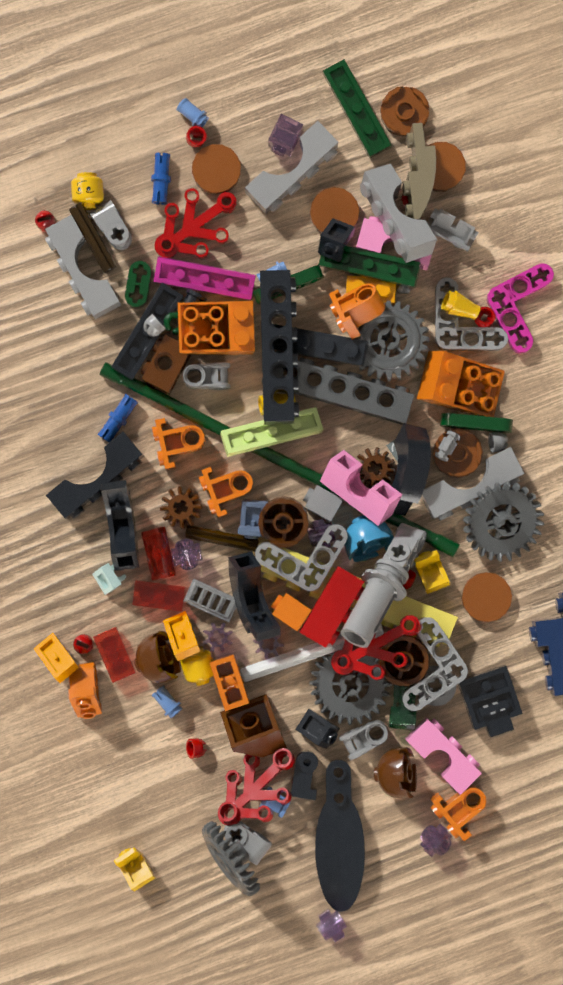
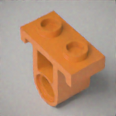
[329,283,386,340]
[152,418,206,470]
[199,467,253,518]
[68,662,102,719]
[430,785,486,841]

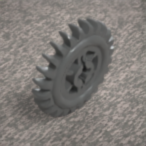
[355,301,430,381]
[463,481,544,562]
[309,647,392,725]
[202,821,260,896]

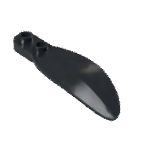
[315,760,365,912]

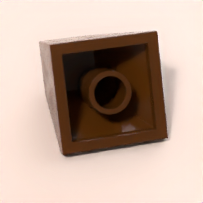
[220,694,287,757]

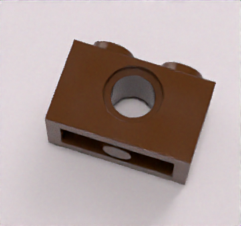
[141,335,192,395]

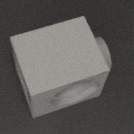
[303,485,343,522]

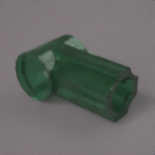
[389,684,417,731]

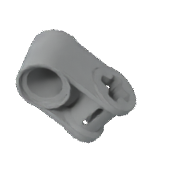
[90,200,132,250]
[183,363,231,390]
[338,720,388,760]
[224,821,272,865]

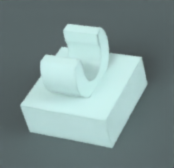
[92,563,126,595]

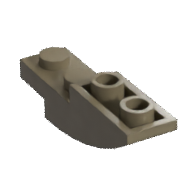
[402,123,436,220]

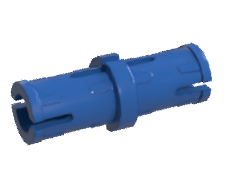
[151,152,171,205]
[97,394,138,443]

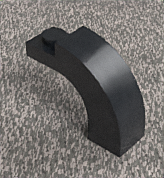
[392,423,431,516]
[101,480,140,571]
[228,551,281,641]

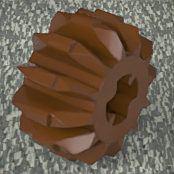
[357,447,396,489]
[160,486,203,529]

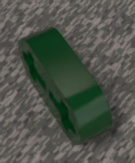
[125,261,152,309]

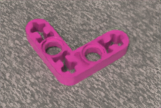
[486,263,554,354]

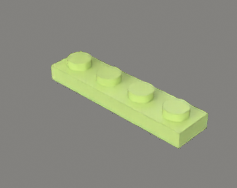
[220,407,324,457]

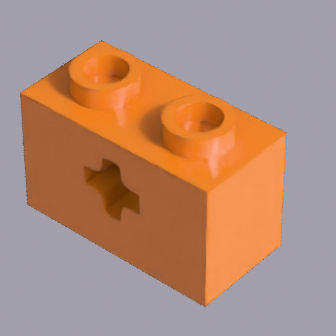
[271,593,312,631]
[210,653,250,711]

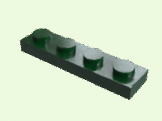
[322,59,392,159]
[318,246,421,288]

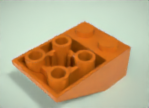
[178,301,255,355]
[417,351,505,417]

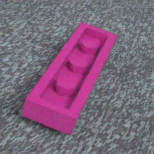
[154,257,256,300]

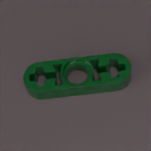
[253,265,324,304]
[440,413,513,433]

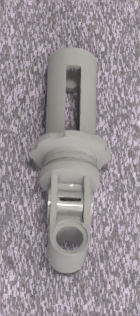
[341,523,426,648]

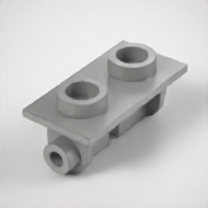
[427,208,479,252]

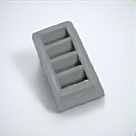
[183,579,236,622]

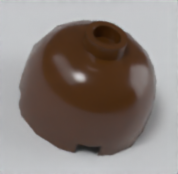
[258,496,309,548]
[134,631,181,683]
[379,635,430,686]
[374,747,417,799]

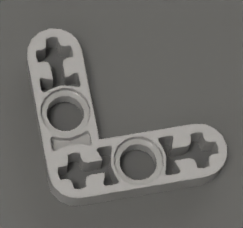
[435,278,508,351]
[255,524,348,591]
[402,617,468,711]

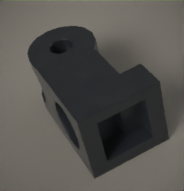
[291,750,318,800]

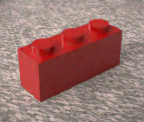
[299,566,365,648]

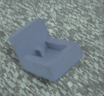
[238,499,268,539]

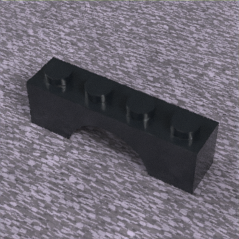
[46,432,144,520]

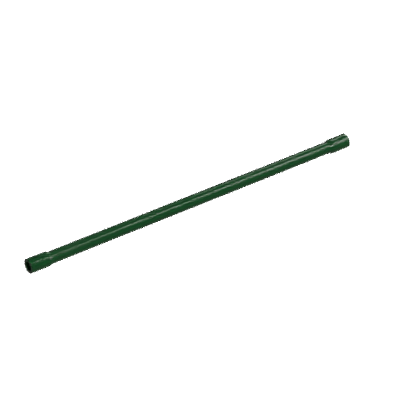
[99,362,460,557]

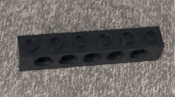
[260,270,299,425]

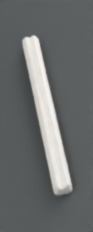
[240,624,384,682]

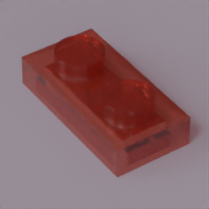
[141,527,176,581]
[132,580,186,612]
[93,627,136,683]

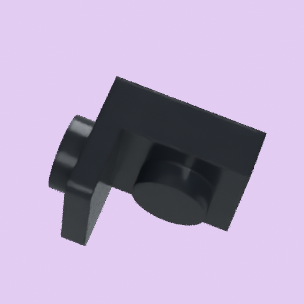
[318,218,355,262]
[295,709,340,749]

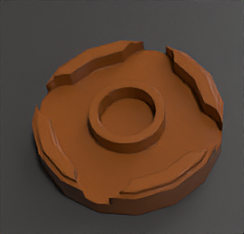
[380,86,429,137]
[427,142,466,192]
[192,144,241,194]
[310,187,360,234]
[433,428,483,478]
[461,572,512,622]

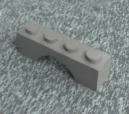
[245,121,338,214]
[360,164,437,263]
[45,215,121,319]
[421,447,524,521]

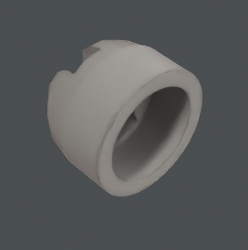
[144,314,165,336]
[488,432,508,452]

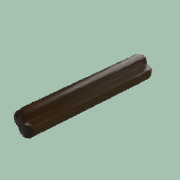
[69,203,116,273]
[185,525,259,552]

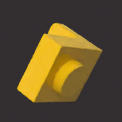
[414,550,450,594]
[114,847,155,892]

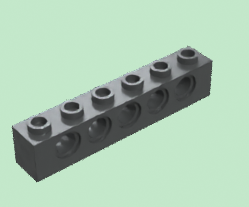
[261,351,414,425]

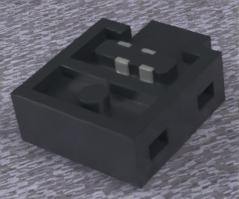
[458,665,523,738]

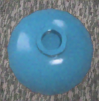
[344,515,394,562]

